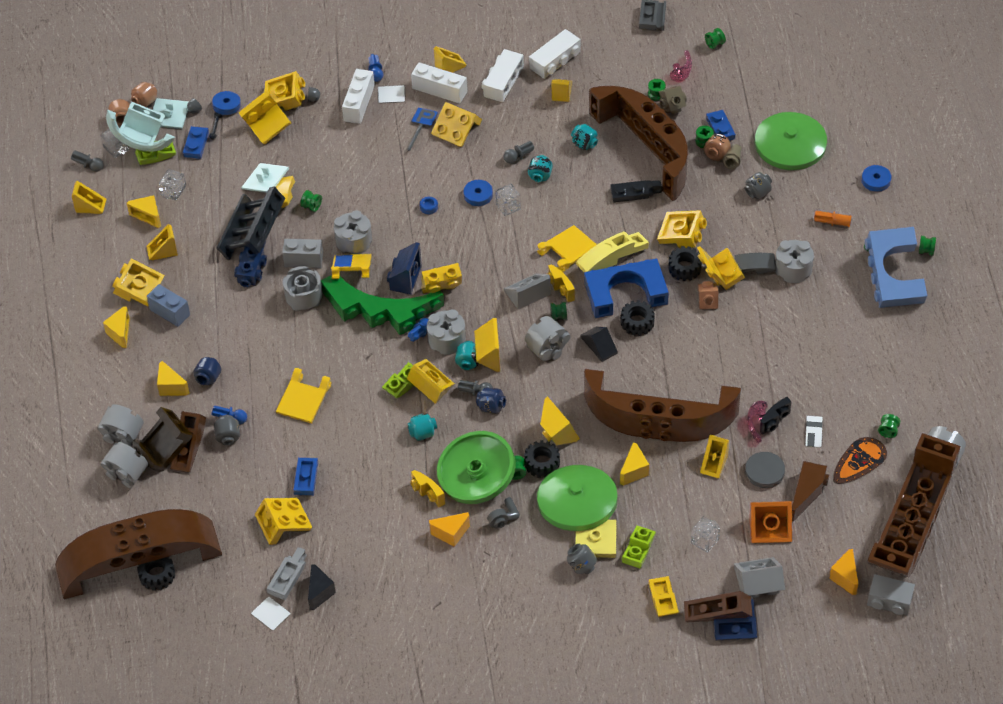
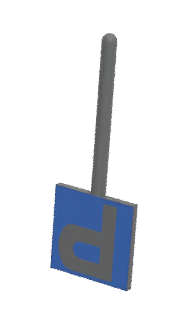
[407,107,438,151]

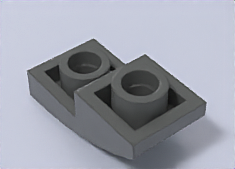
[735,253,776,275]

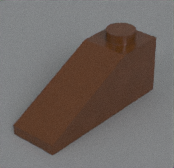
[170,411,206,472]
[792,461,829,521]
[684,591,752,622]

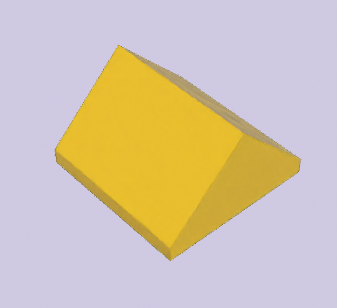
[474,318,500,372]
[407,359,455,404]

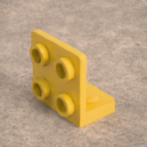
[238,91,291,144]
[431,102,482,147]
[697,246,745,290]
[255,498,312,545]

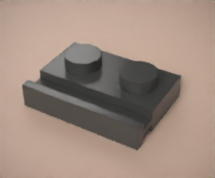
[639,0,666,31]

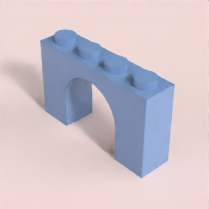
[865,227,927,308]

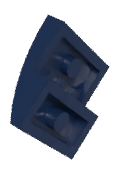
[713,599,757,641]

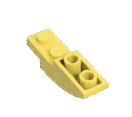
[576,231,649,272]

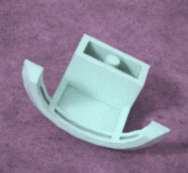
[106,102,175,152]

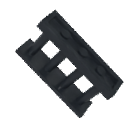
[217,186,285,260]

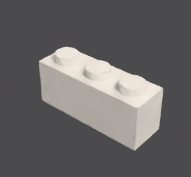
[529,29,581,79]
[482,49,524,102]
[411,63,467,104]
[342,69,374,124]

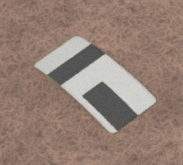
[805,416,822,447]

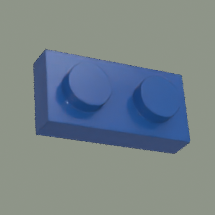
[706,110,736,141]
[183,126,209,159]
[293,457,318,496]

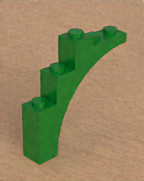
[321,275,444,335]

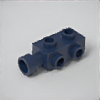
[234,241,267,287]

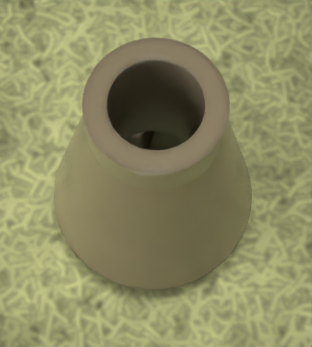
[723,144,741,169]

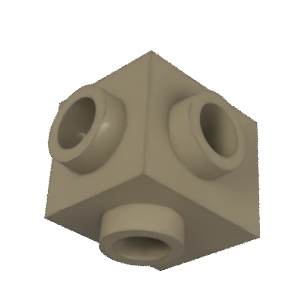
[659,86,687,114]

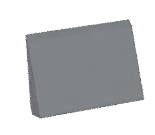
[504,273,551,309]

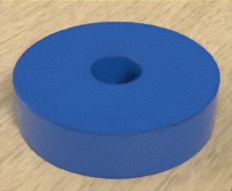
[212,91,241,115]
[861,165,891,192]
[464,180,493,206]

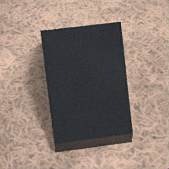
[580,326,618,362]
[308,564,336,610]

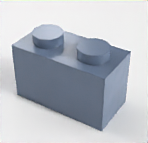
[147,284,190,327]

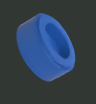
[420,196,438,215]

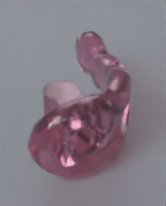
[670,50,692,82]
[747,400,768,443]

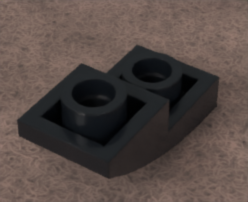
[760,397,792,435]

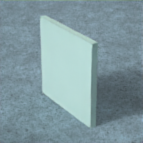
[153,98,188,129]
[241,163,289,193]

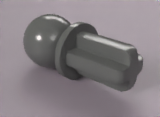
[503,141,535,163]
[71,150,104,172]
[458,380,493,396]

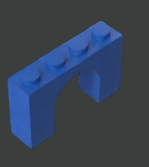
[584,258,669,318]

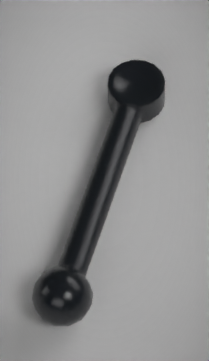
[209,112,222,139]

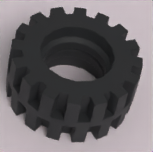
[668,246,702,281]
[620,300,655,336]
[524,440,560,478]
[137,557,175,591]

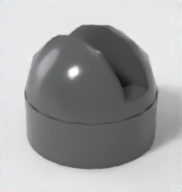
[308,87,320,102]
[187,98,202,114]

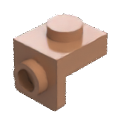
[698,281,718,309]

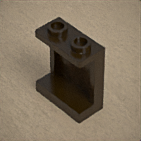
[132,407,193,471]

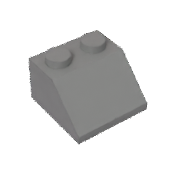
[734,557,785,598]

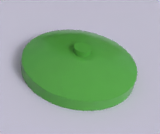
[755,112,827,170]
[437,431,516,504]
[537,465,617,531]

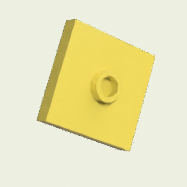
[576,520,616,558]

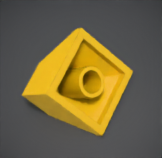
[540,396,580,446]

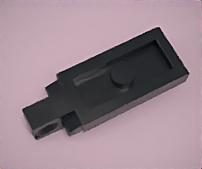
[610,180,662,203]

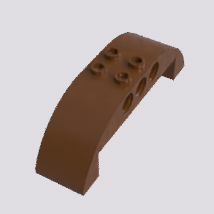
[589,86,688,201]
[584,369,741,442]
[868,433,961,578]
[55,509,222,600]

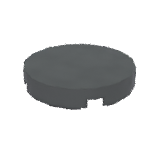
[745,452,785,488]

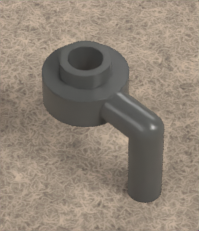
[487,497,520,528]

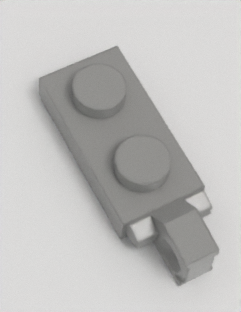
[266,547,306,600]

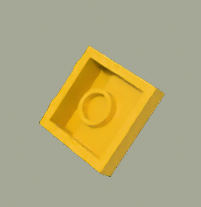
[264,71,305,110]
[657,210,707,248]
[112,258,165,307]
[421,263,462,294]

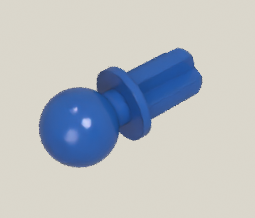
[368,54,384,82]
[408,318,429,342]
[211,406,247,425]

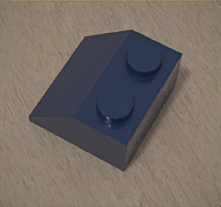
[387,242,422,295]

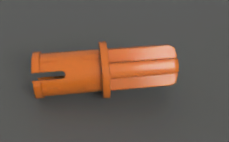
[814,211,852,227]

